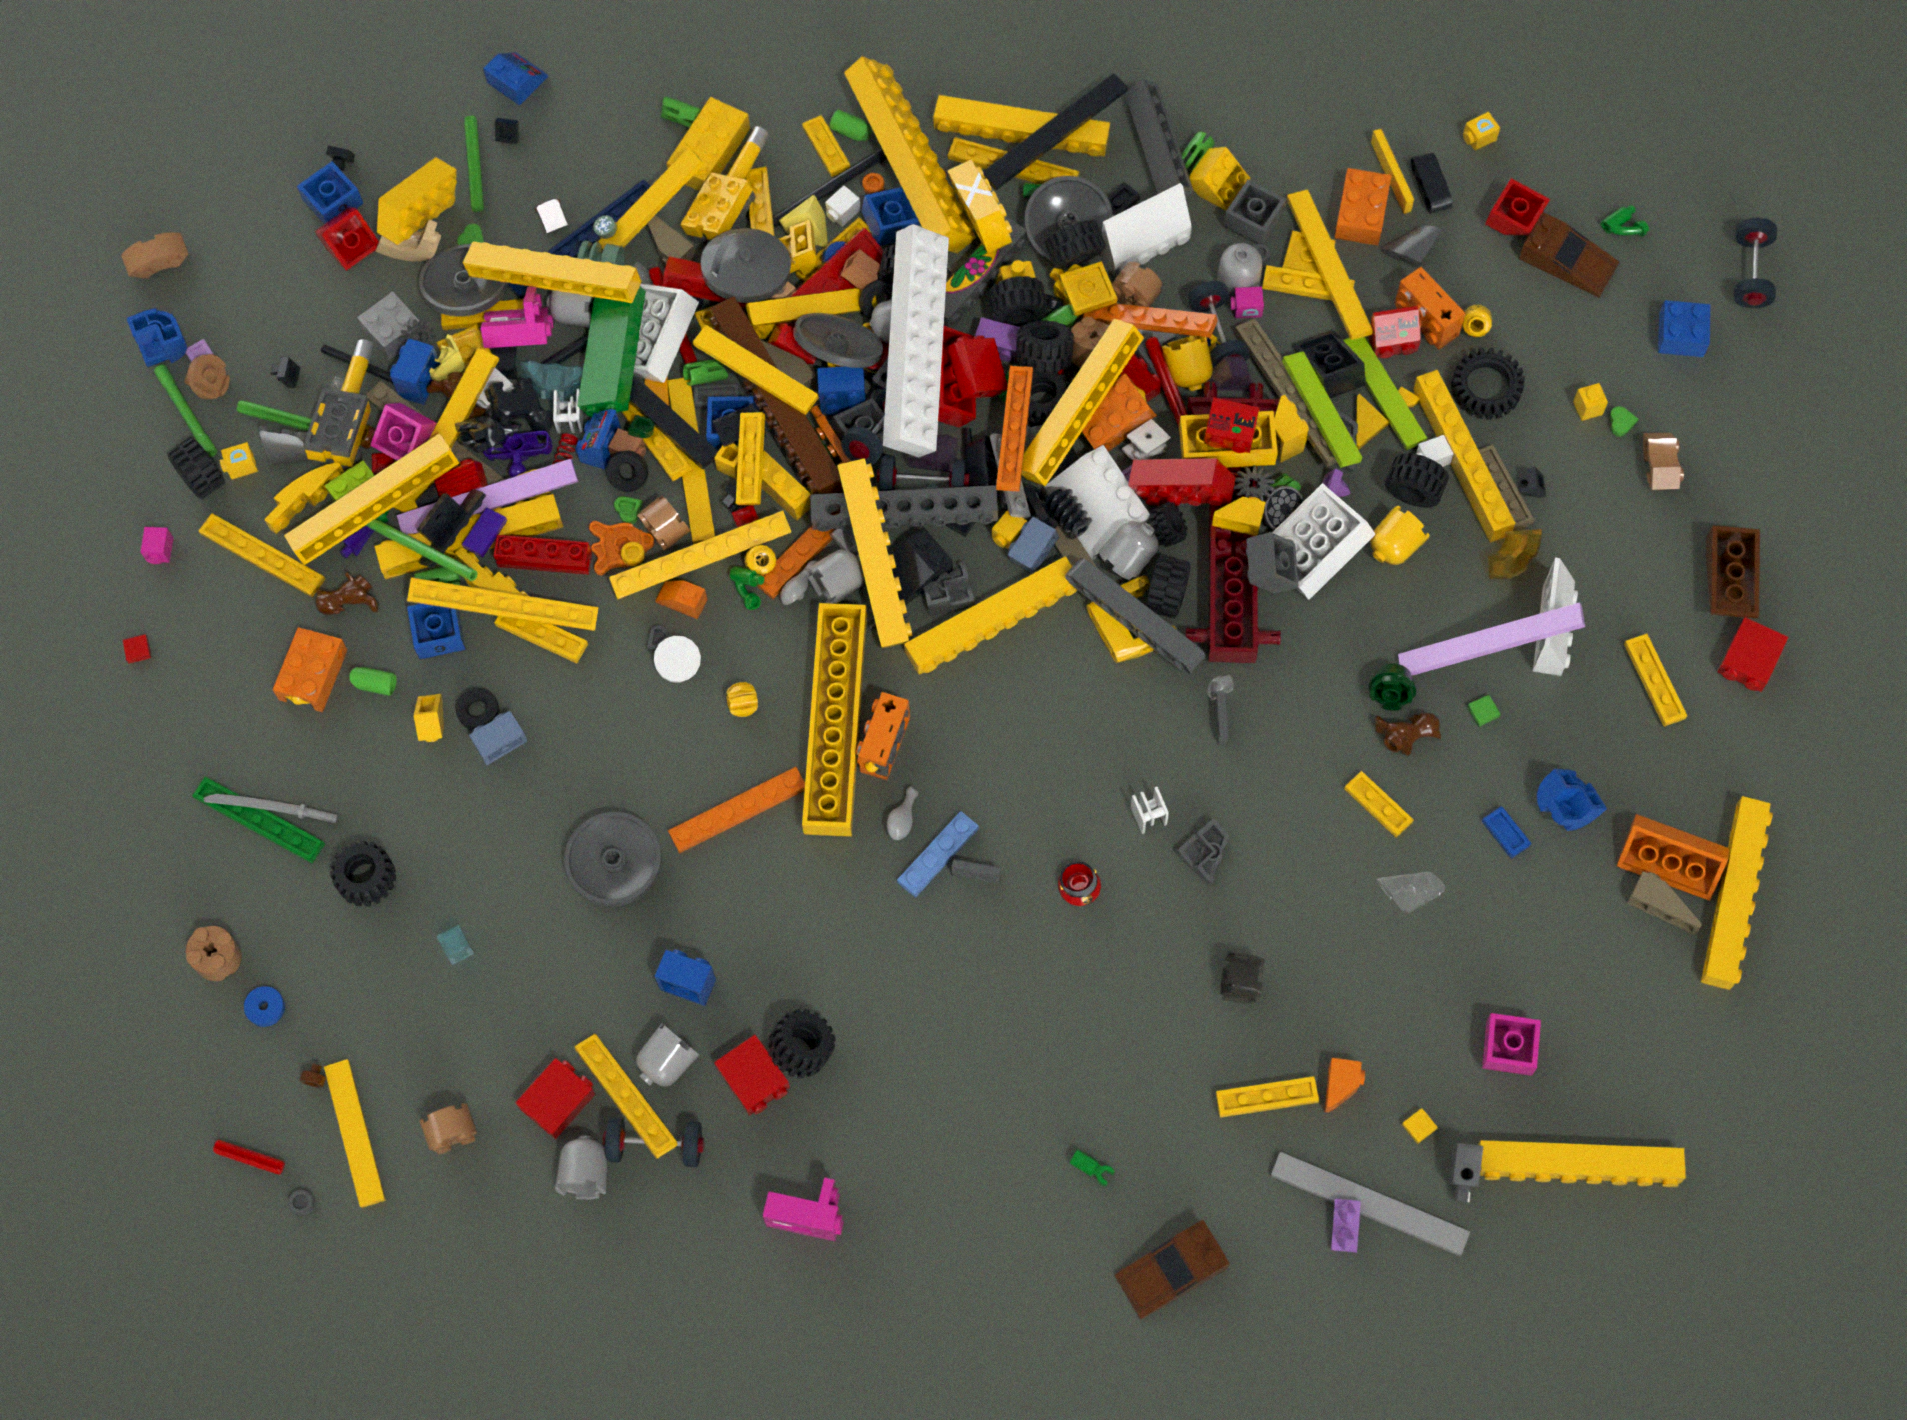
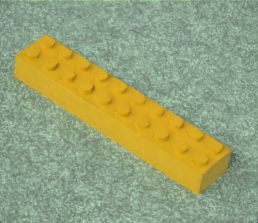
[844,56,976,254]
[802,603,867,837]

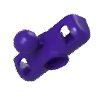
[483,431,553,478]

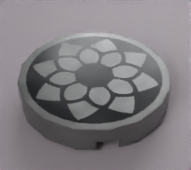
[1262,485,1304,530]

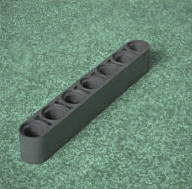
[1065,558,1205,675]

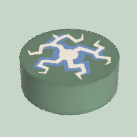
[593,215,617,239]

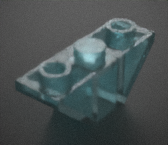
[521,361,583,401]

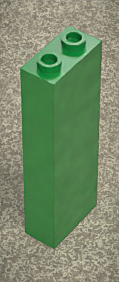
[577,286,646,417]

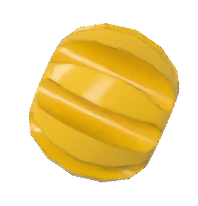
[726,682,758,717]

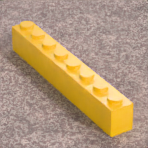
[933,95,1110,157]
[463,242,641,303]
[1022,319,1144,486]
[1413,370,1515,543]
[284,433,459,566]
[837,458,913,649]
[374,494,563,580]
[609,511,791,600]
[904,556,1077,675]
[1701,796,1773,990]
[1478,1140,1686,1187]

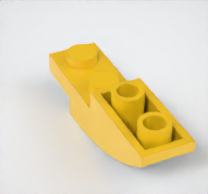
[264,462,344,534]
[455,547,528,596]

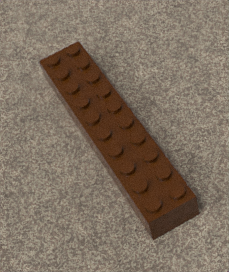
[709,296,844,495]

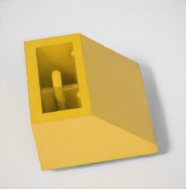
[1189,147,1250,210]
[1274,395,1309,463]

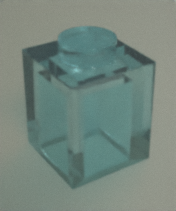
[436,925,474,965]

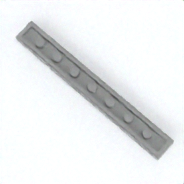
[1271,1152,1470,1256]

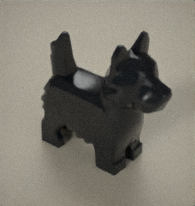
[485,378,554,442]
[455,409,522,453]

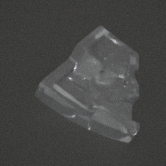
[1376,871,1446,915]

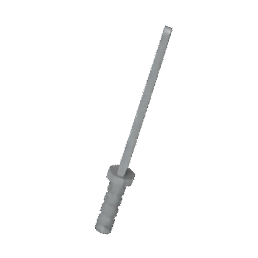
[204,794,339,824]

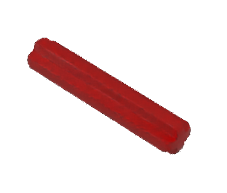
[213,1140,285,1175]

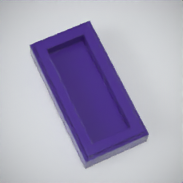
[462,507,507,558]

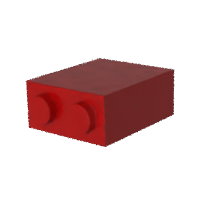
[948,335,1008,399]
[1717,617,1789,692]
[714,1035,790,1116]
[515,1058,596,1140]

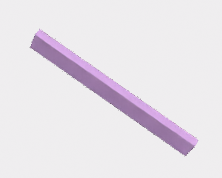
[396,459,579,534]
[1398,603,1585,676]

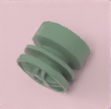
[577,240,625,266]

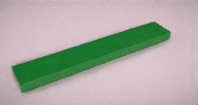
[192,776,325,864]

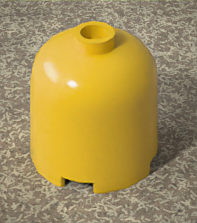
[1162,336,1213,391]
[1370,506,1430,565]

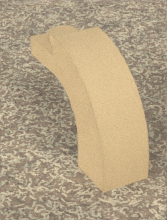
[376,220,441,262]

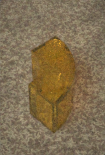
[1488,529,1542,579]

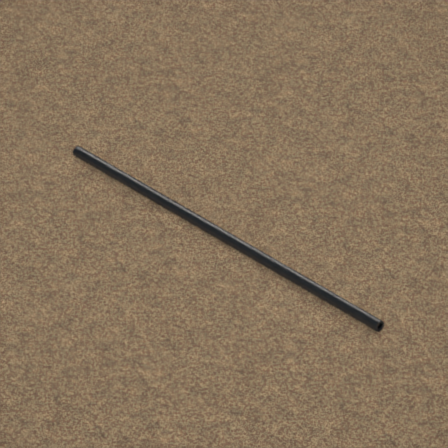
[536,148,887,375]

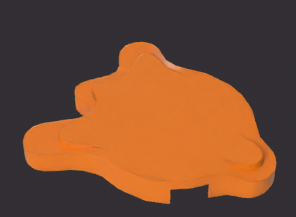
[589,521,655,575]

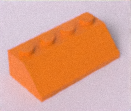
[1617,814,1729,901]

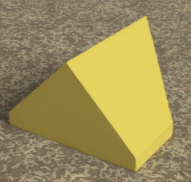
[779,195,828,247]
[429,334,466,382]

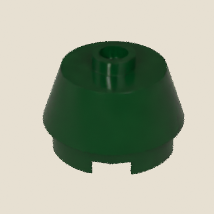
[1369,663,1416,711]

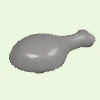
[780,560,818,605]
[887,786,919,840]

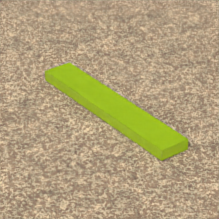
[1343,337,1427,451]
[1282,351,1363,468]

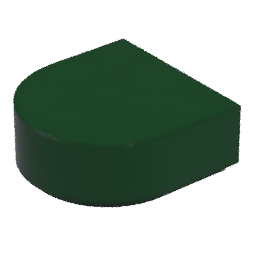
[628,415,654,438]

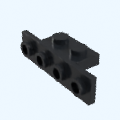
[416,489,486,568]

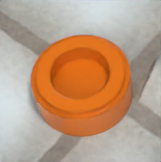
[862,173,884,194]

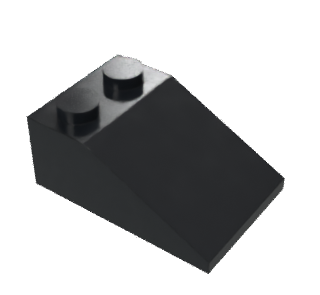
[1293,329,1366,398]
[892,527,953,605]

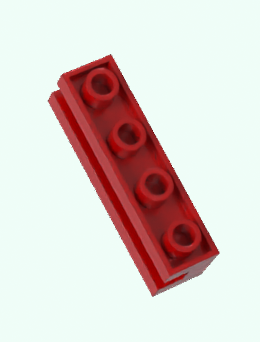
[662,256,751,308]
[493,535,592,575]

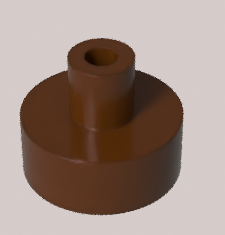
[359,425,376,449]
[299,1064,326,1088]

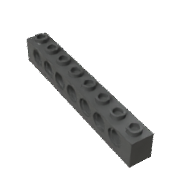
[811,486,998,532]

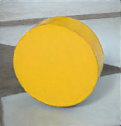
[621,542,645,566]

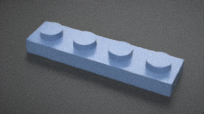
[897,811,979,898]

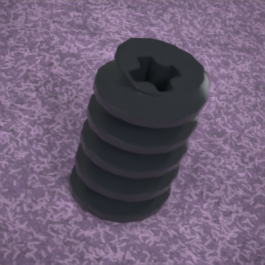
[1045,489,1093,539]

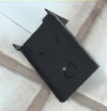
[712,403,766,447]

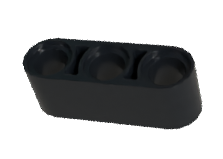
[1410,152,1453,214]
[965,436,1000,496]

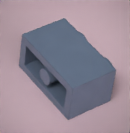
[1008,517,1059,574]
[469,711,528,765]

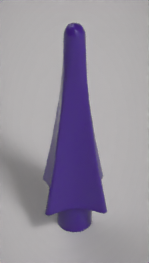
[340,526,374,558]

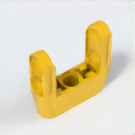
[1086,575,1177,663]

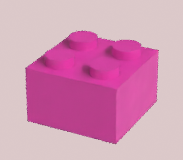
[370,403,436,461]
[1482,1013,1541,1076]

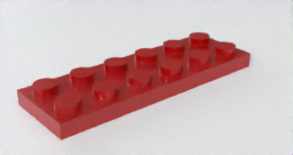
[776,228,883,328]

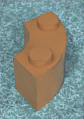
[121,232,189,279]
[1643,433,1684,490]

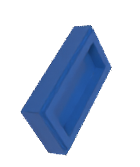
[1481,806,1532,859]

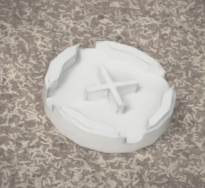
[654,636,701,683]

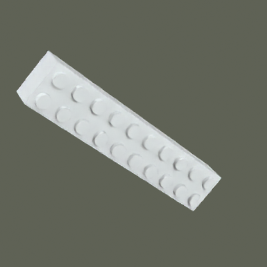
[883,224,949,457]

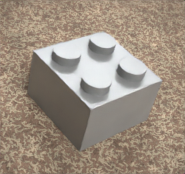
[357,291,420,360]

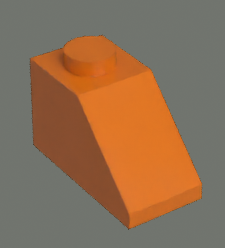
[655,580,707,619]
[1325,1058,1365,1113]

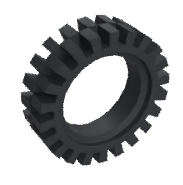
[1451,348,1525,420]

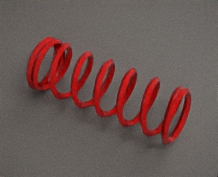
[552,433,579,465]

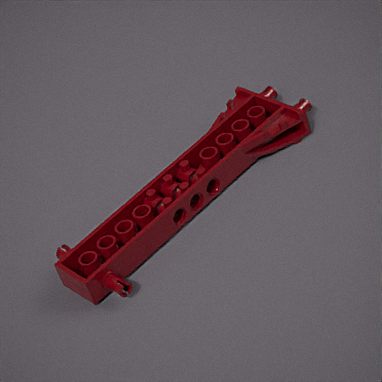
[1185,381,1281,663]

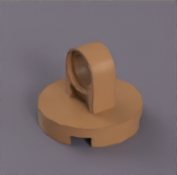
[184,354,230,400]

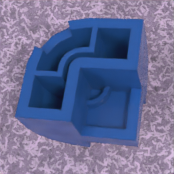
[126,308,187,367]
[1537,769,1607,831]

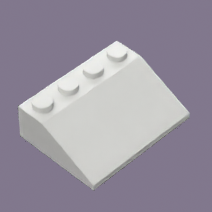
[1101,183,1192,277]
[634,284,699,383]
[1044,445,1151,560]
[1272,483,1375,600]
[1533,558,1578,676]

